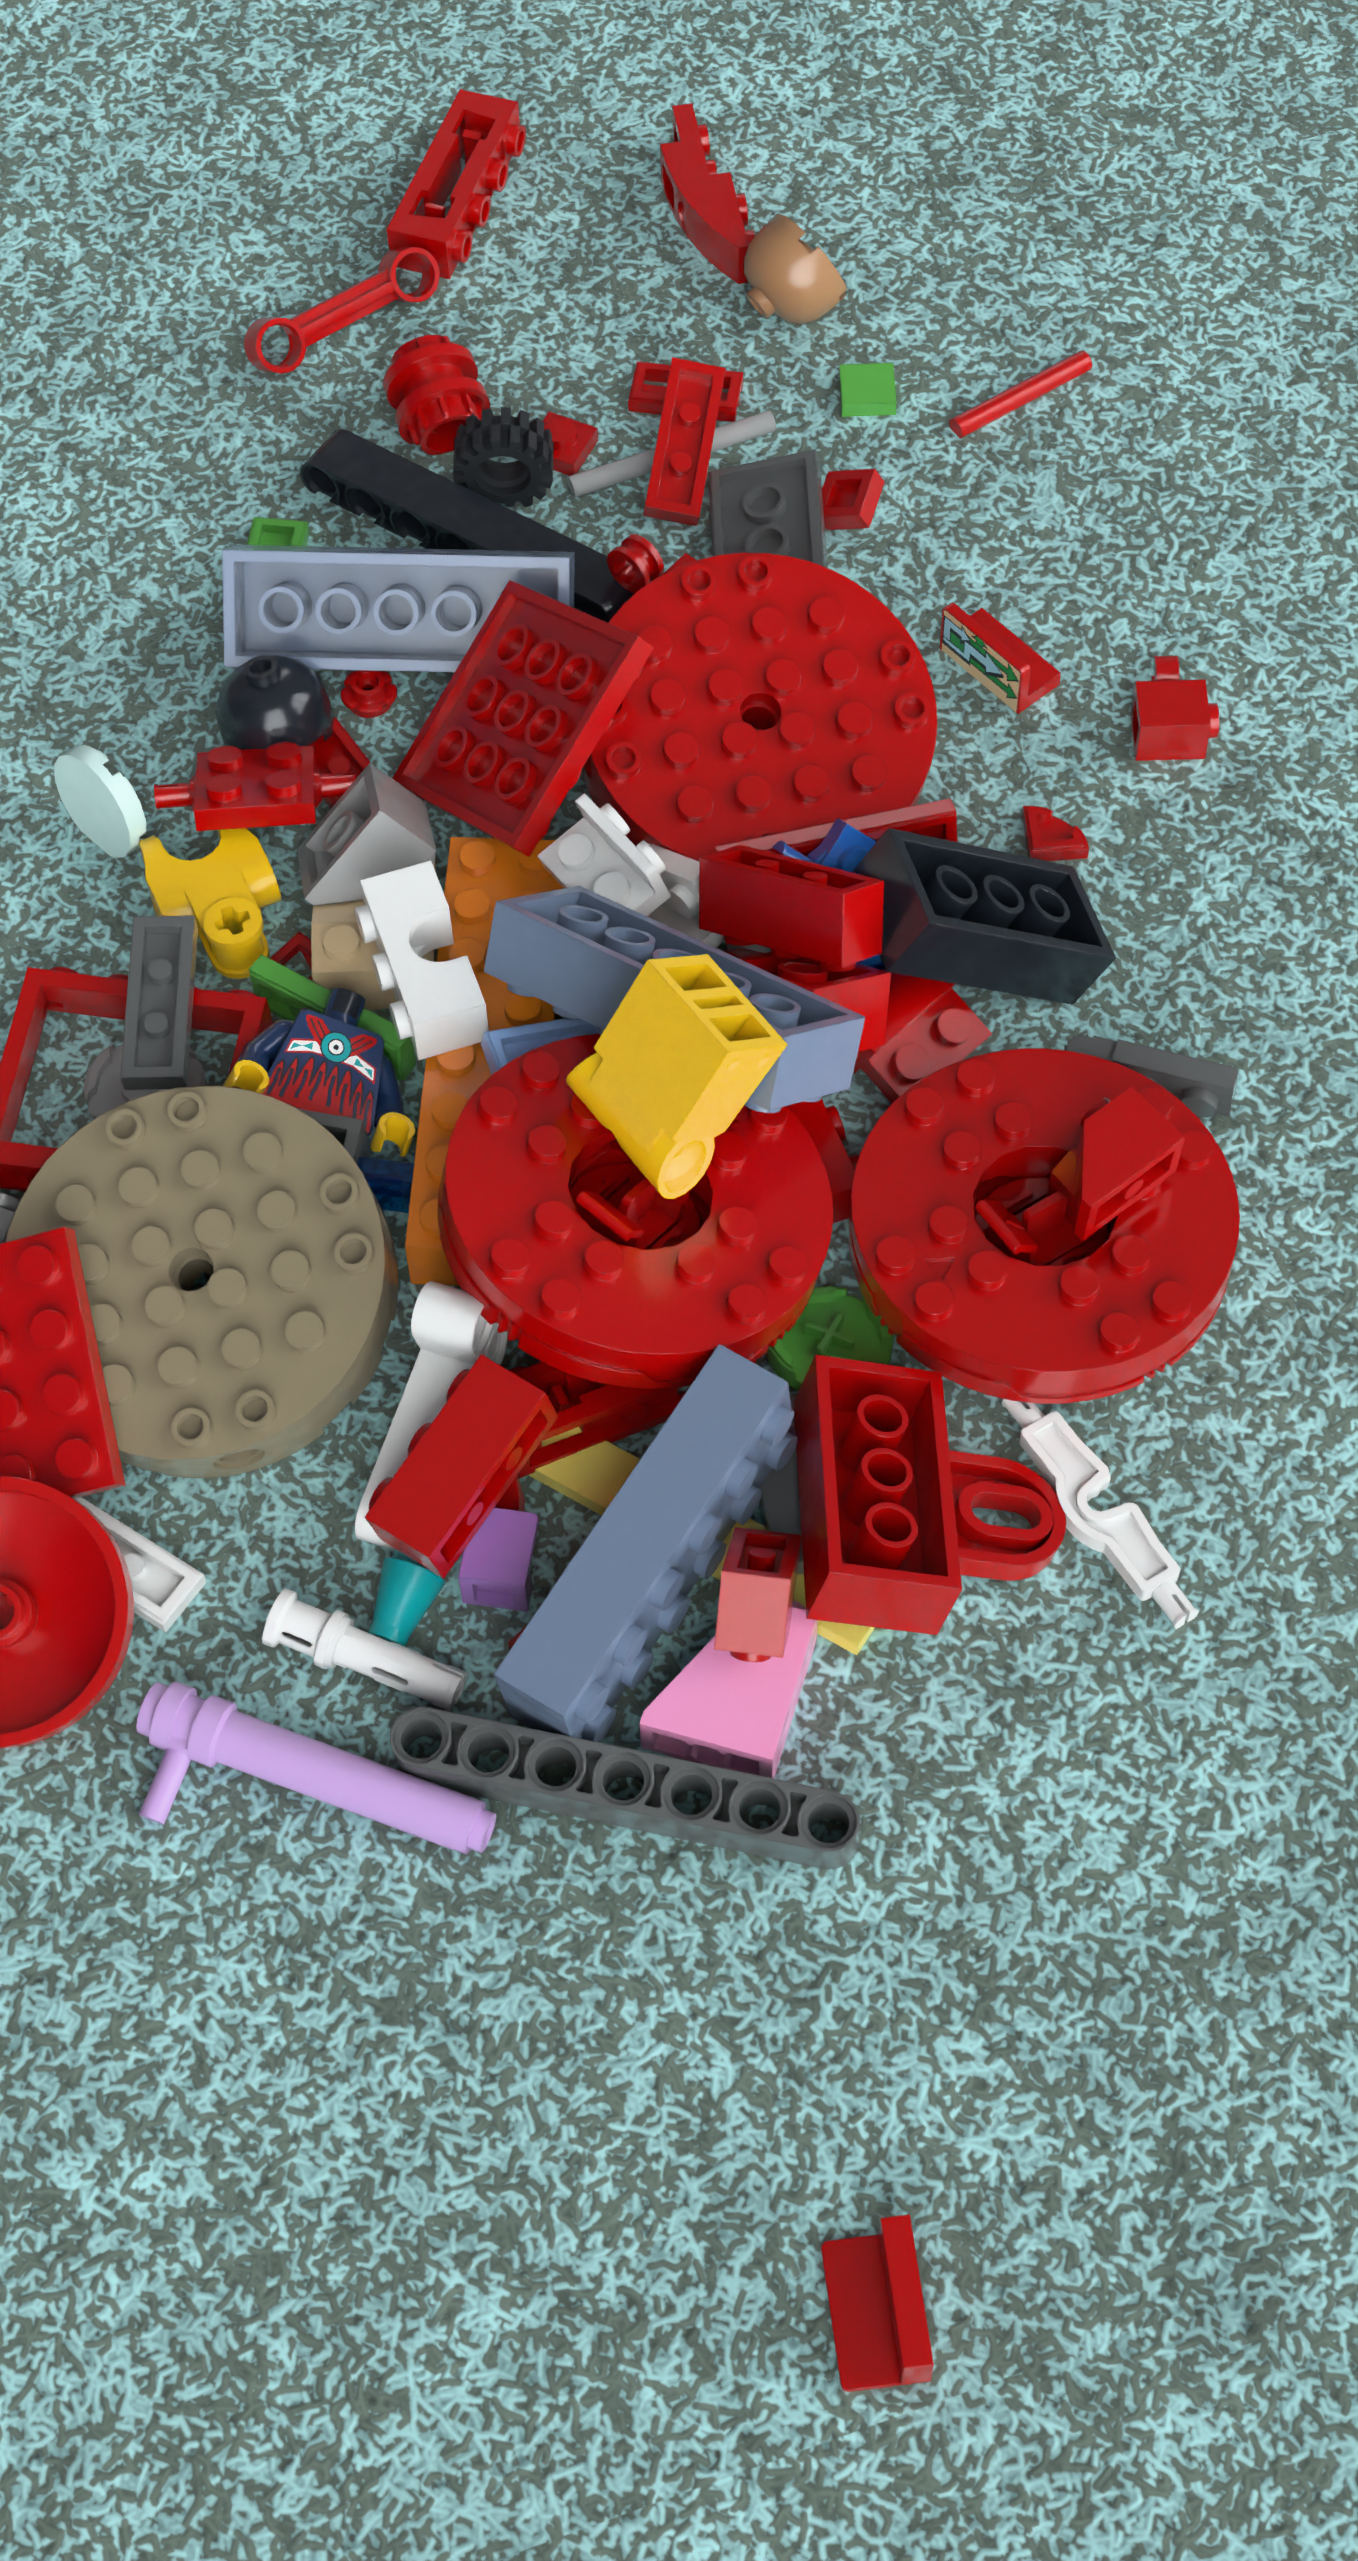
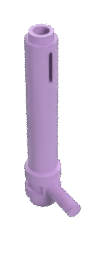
[136,1681,496,1855]

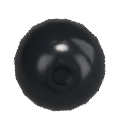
[216,655,335,750]

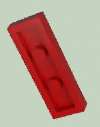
[643,357,726,526]

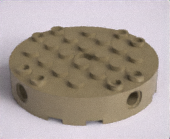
[5,1086,399,1478]

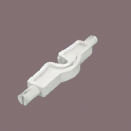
[1002,1399,1199,1629]

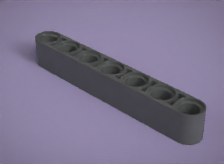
[390,1707,860,1869]

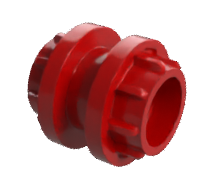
[383,335,490,456]

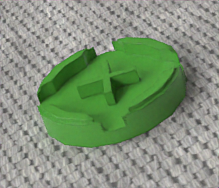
[766,1286,894,1391]

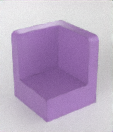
[458,1508,539,1612]

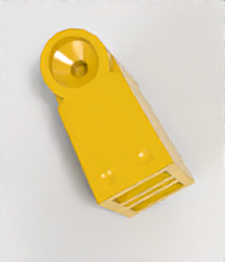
[566,954,788,1199]

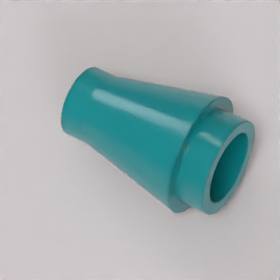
[368,1549,445,1647]

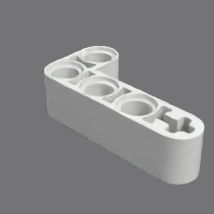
[355,1281,508,1550]

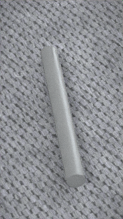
[567,410,776,498]

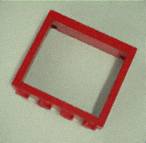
[0,967,273,1192]

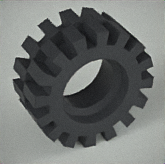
[453,407,554,507]

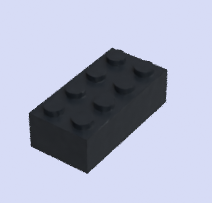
[852,828,1116,1004]

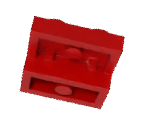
[853,968,992,1103]

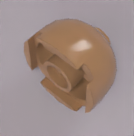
[744,213,847,325]

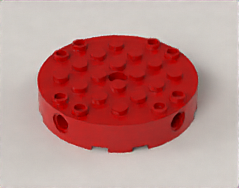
[582,553,938,862]

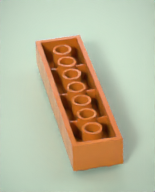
[405,837,564,1286]

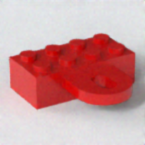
[794,1354,1066,1635]

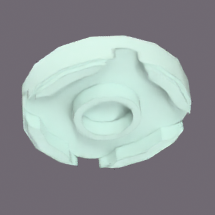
[54,745,146,858]

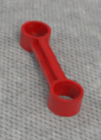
[244,247,440,373]

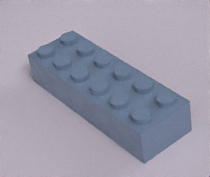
[222,545,575,672]
[484,886,865,1113]
[494,1344,798,1743]

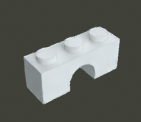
[354,860,489,1060]

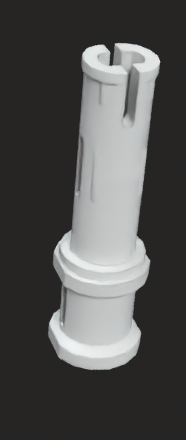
[262,1588,468,1712]

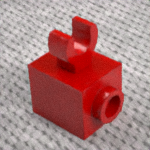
[1131,656,1219,761]

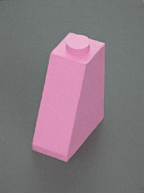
[639,1600,818,1778]

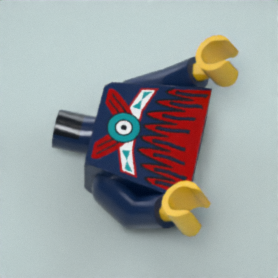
[222,988,415,1157]

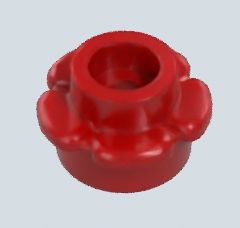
[340,670,397,718]

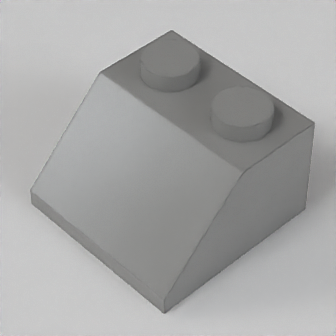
[297,763,437,906]

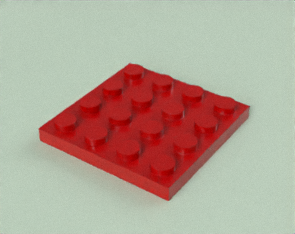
[392,580,654,857]
[0,1226,126,1499]

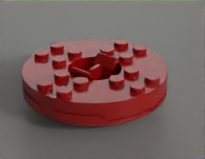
[437,1034,833,1389]
[849,1048,1240,1404]

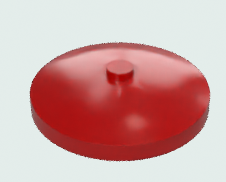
[0,1476,134,1749]

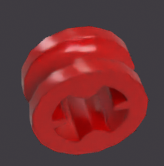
[607,534,664,593]

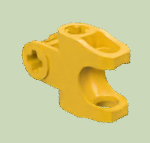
[139,828,281,979]

